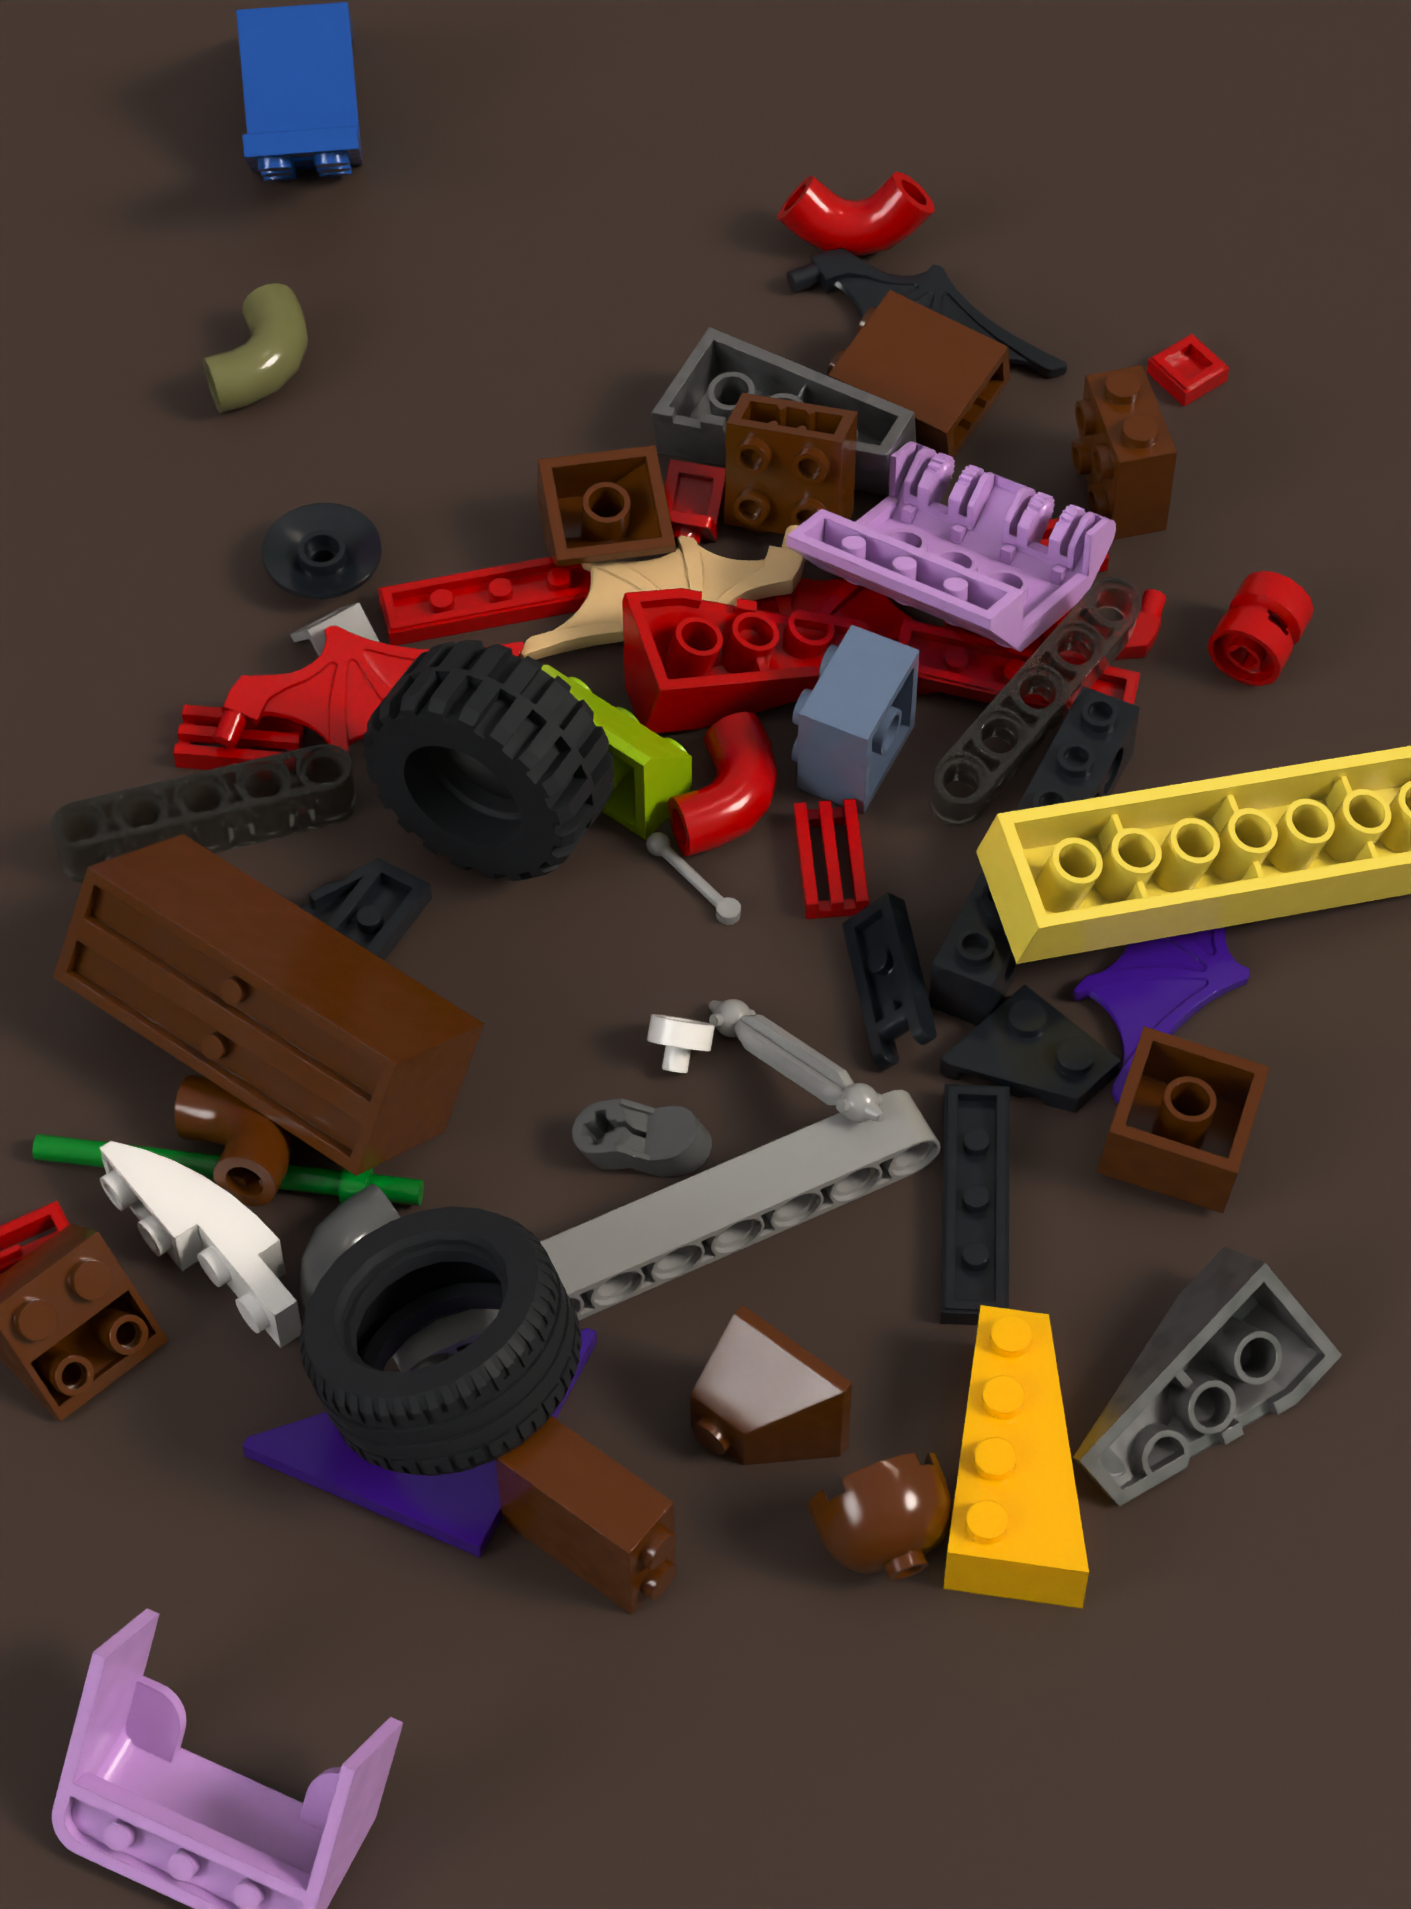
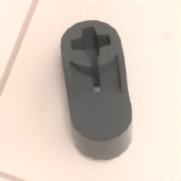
[572,1098,712,1178]

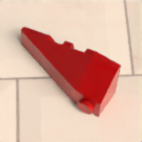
[622,588,871,733]

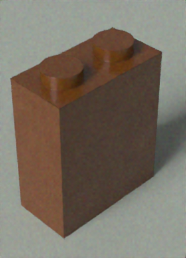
[827,290,1010,459]
[496,1416,677,1615]

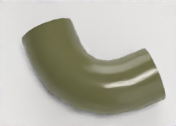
[203,283,308,414]

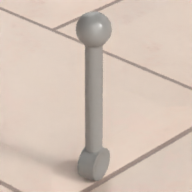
[646,832,741,925]

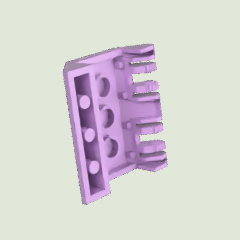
[786,441,1116,652]

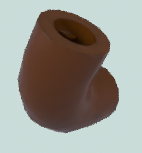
[174,1075,293,1207]

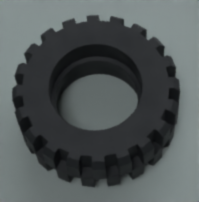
[364,640,614,881]

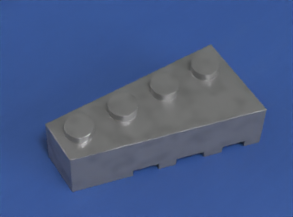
[651,327,916,496]

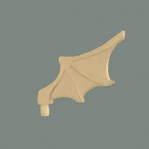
[520,525,806,660]

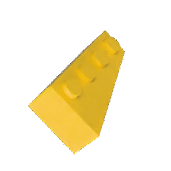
[943,1305,1089,1609]

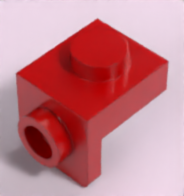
[664,459,725,545]

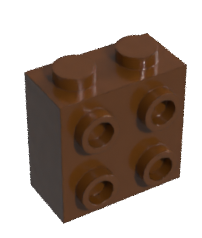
[1071,365,1177,540]
[724,393,858,534]

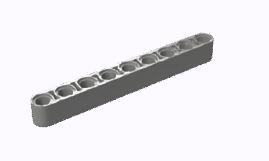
[393,1090,941,1372]

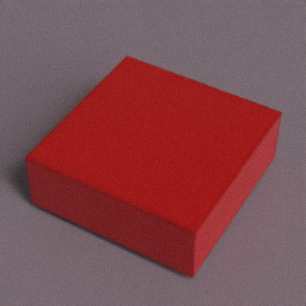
[1147,333,1229,407]

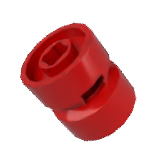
[1207,571,1314,686]

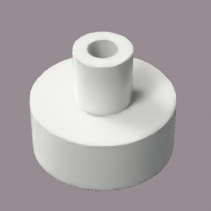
[647,1014,715,1073]

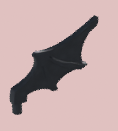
[787,248,1067,378]

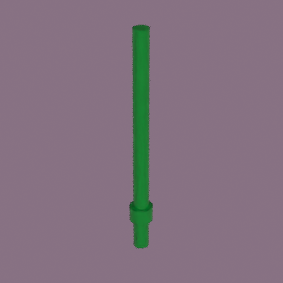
[32,1134,424,1206]

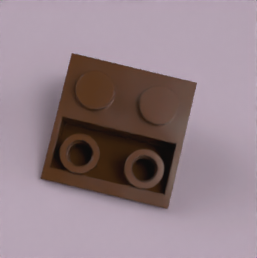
[0,1223,169,1421]

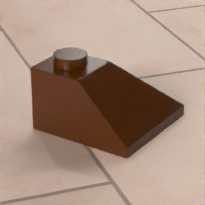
[536,445,676,567]
[690,1305,852,1465]

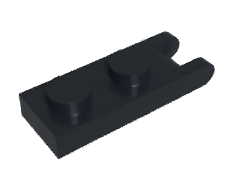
[842,892,937,1070]

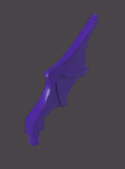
[1073,927,1250,1105]

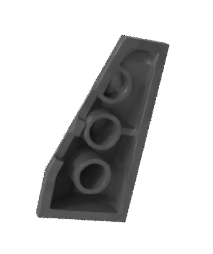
[1073,1247,1342,1507]

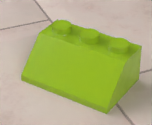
[541,665,692,840]

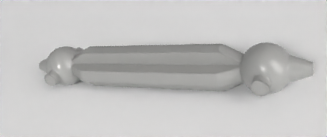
[709,999,885,1123]

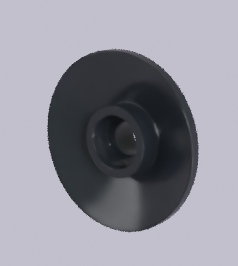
[262,503,382,599]

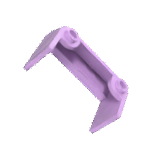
[52,1608,403,1909]

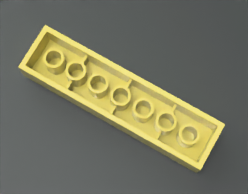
[976,746,1411,964]

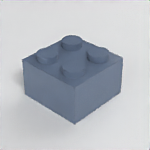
[791,625,919,814]

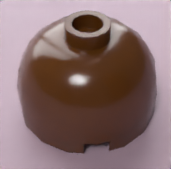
[807,1452,952,1581]

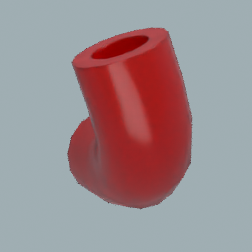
[777,172,935,257]
[668,712,778,857]

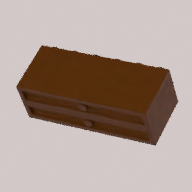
[53,834,485,1176]

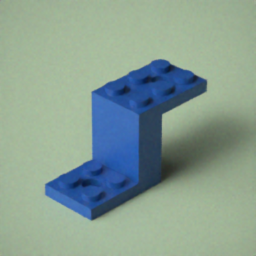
[236,2,363,182]

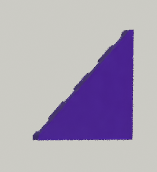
[242,1328,597,1558]

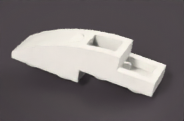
[100,1141,302,1348]

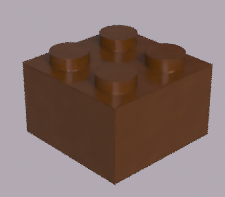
[1097,1026,1270,1214]

